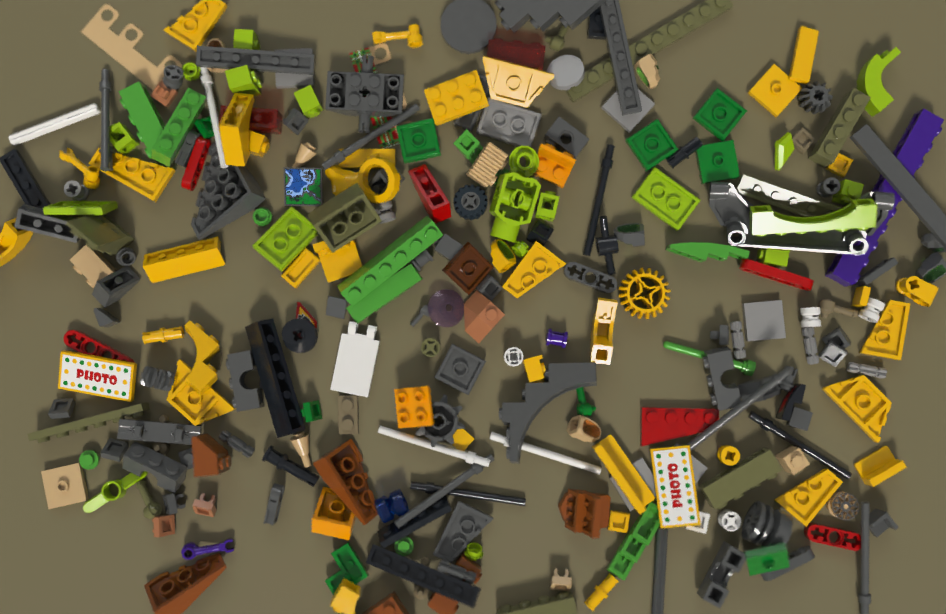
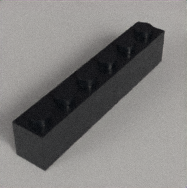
[245,318,306,438]

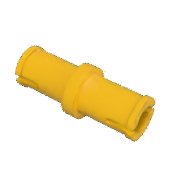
[142,326,184,344]
[584,573,619,611]

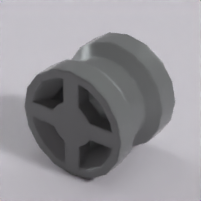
[163,65,184,90]

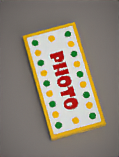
[58,350,137,402]
[650,445,701,529]

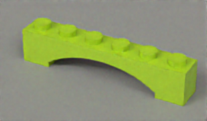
[749,198,877,237]

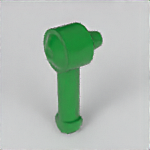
[576,387,596,417]

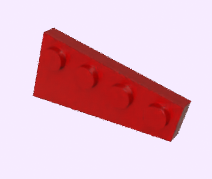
[640,407,719,446]

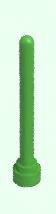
[663,341,756,376]

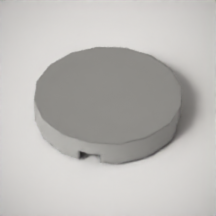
[547,55,585,90]

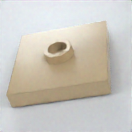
[41,463,89,510]

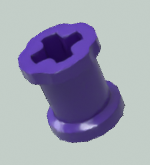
[545,328,568,348]

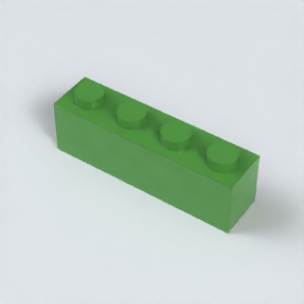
[119,81,165,162]
[151,87,206,167]

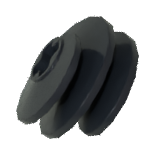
[282,318,318,353]

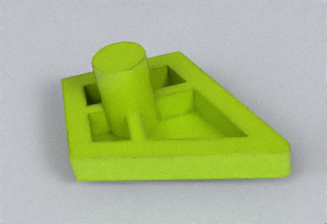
[774,132,795,171]

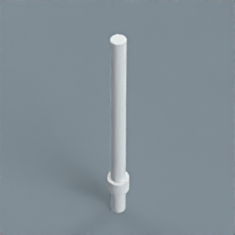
[200,67,228,168]
[378,426,490,467]
[489,432,602,475]

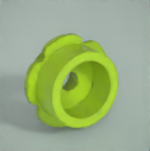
[182,62,201,81]
[512,241,529,258]
[464,542,483,561]

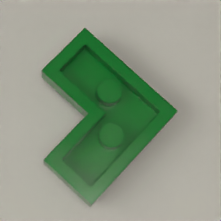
[325,541,369,594]

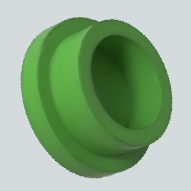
[253,207,272,226]
[79,450,100,470]
[394,536,414,556]

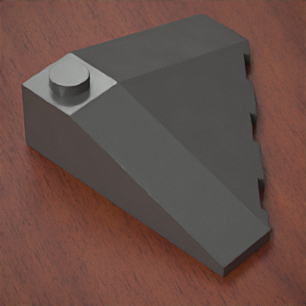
[191,142,266,240]

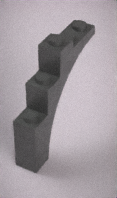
[495,0,606,33]
[499,362,597,464]

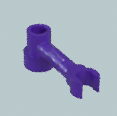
[181,538,235,560]

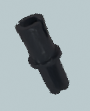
[666,137,703,169]

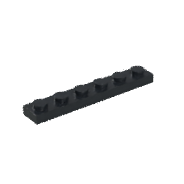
[366,544,481,608]

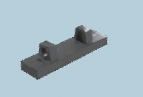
[117,419,201,445]

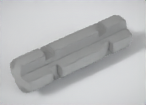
[730,321,746,359]
[802,327,819,365]
[847,362,887,378]

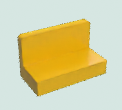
[854,446,907,487]

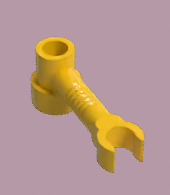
[372,24,423,48]
[59,148,100,189]

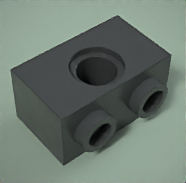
[544,117,589,159]

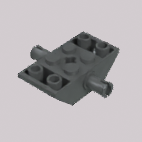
[325,55,404,133]

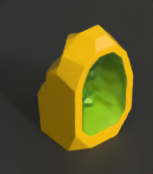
[490,239,516,273]

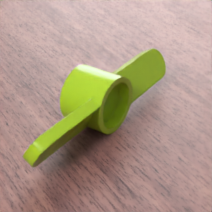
[83,471,148,513]

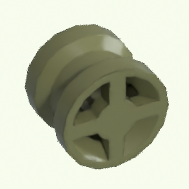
[421,338,441,357]

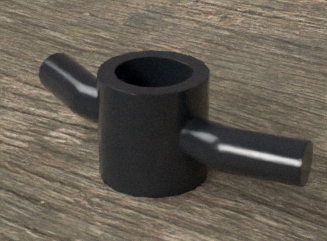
[595,216,619,275]

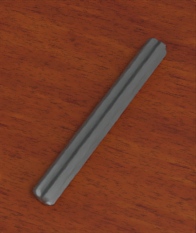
[652,527,668,614]

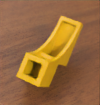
[184,320,220,396]
[330,578,361,614]

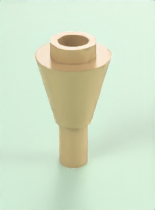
[292,142,317,168]
[290,431,311,468]

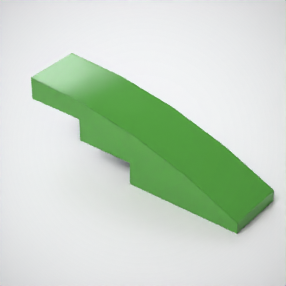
[666,242,750,262]
[346,263,423,324]
[606,502,660,580]

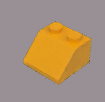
[312,487,356,540]

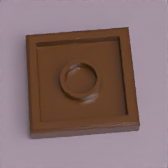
[442,242,494,295]

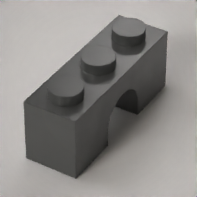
[702,346,741,411]
[226,350,264,412]
[123,441,187,494]
[697,541,746,608]

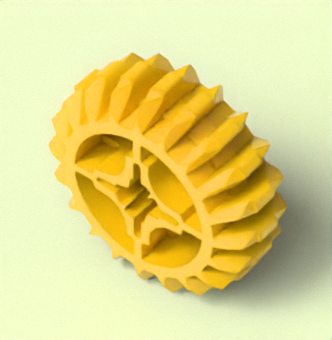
[618,268,671,319]

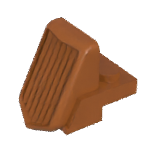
[558,489,611,538]

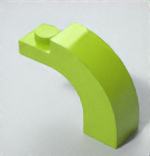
[857,47,901,117]

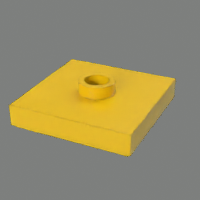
[748,64,802,117]

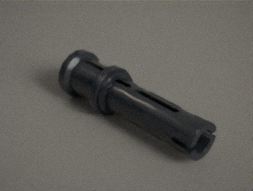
[262,445,320,487]

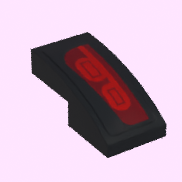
[776,384,806,421]

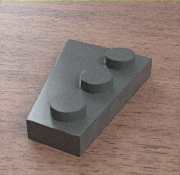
[433,500,494,563]

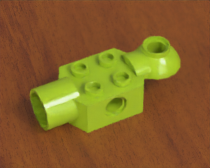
[489,145,541,243]

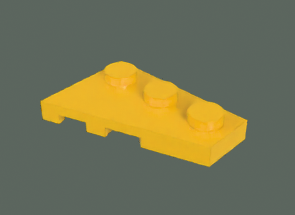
[164,0,228,52]
[502,241,566,298]
[859,300,910,360]
[774,468,843,527]

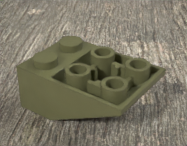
[66,214,135,256]

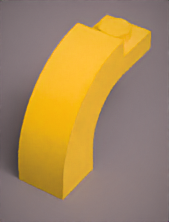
[0,218,33,267]

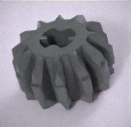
[798,81,833,115]
[140,366,175,391]

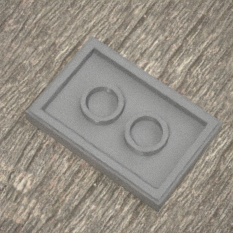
[476,97,542,147]

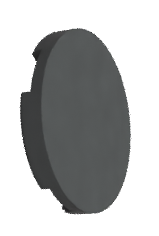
[440,0,497,54]

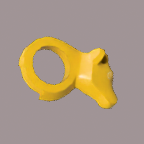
[325,153,400,203]

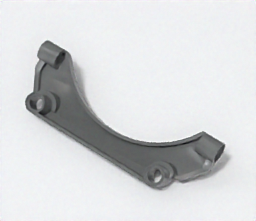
[709,182,895,255]

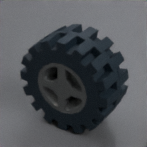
[454,184,488,220]

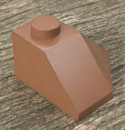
[464,290,505,343]

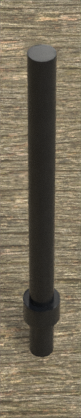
[583,144,615,256]
[748,411,852,479]
[410,481,526,506]

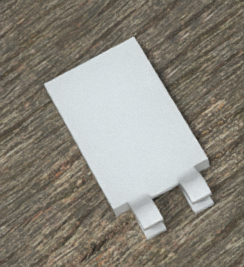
[330,321,380,397]

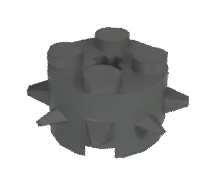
[415,394,465,447]

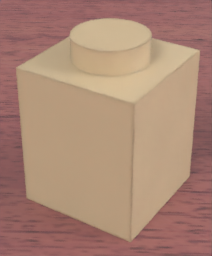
[775,445,810,475]

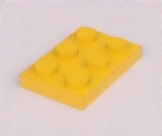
[424,69,489,126]

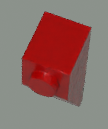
[408,164,451,224]

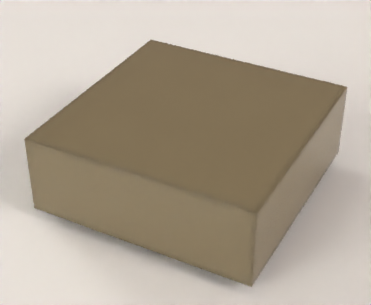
[792,127,816,154]

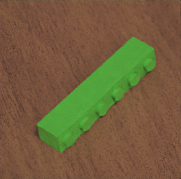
[337,216,443,307]

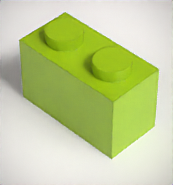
[225,65,263,97]

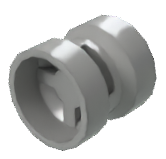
[373,200,396,224]

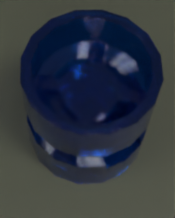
[374,489,409,523]

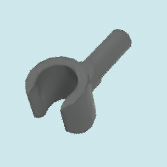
[410,305,434,327]

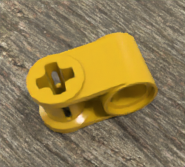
[895,276,939,307]

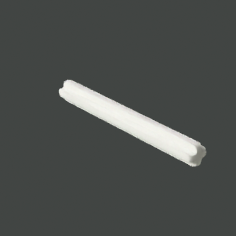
[8,103,100,145]

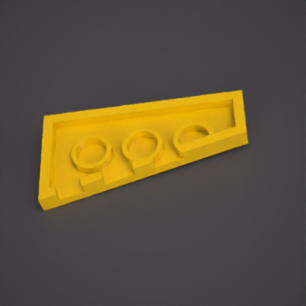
[88,148,176,202]

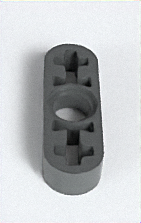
[563,262,617,294]
[761,546,815,581]

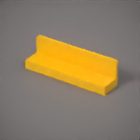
[142,236,225,283]
[592,434,655,514]

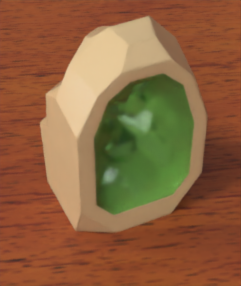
[634,54,660,89]

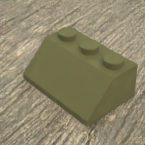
[307,183,382,252]

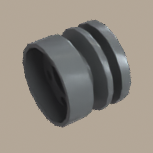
[742,501,793,547]

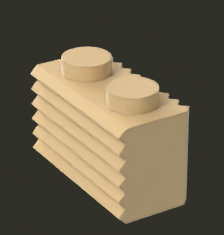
[466,142,508,187]

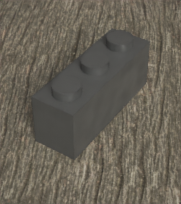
[14,204,80,243]

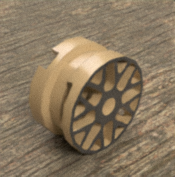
[826,491,859,520]

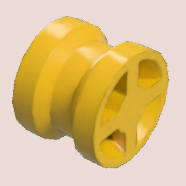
[717,445,740,466]

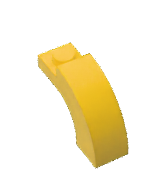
[590,298,618,365]

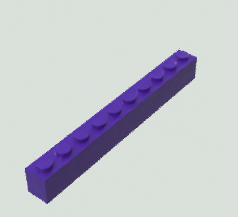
[825,109,944,287]

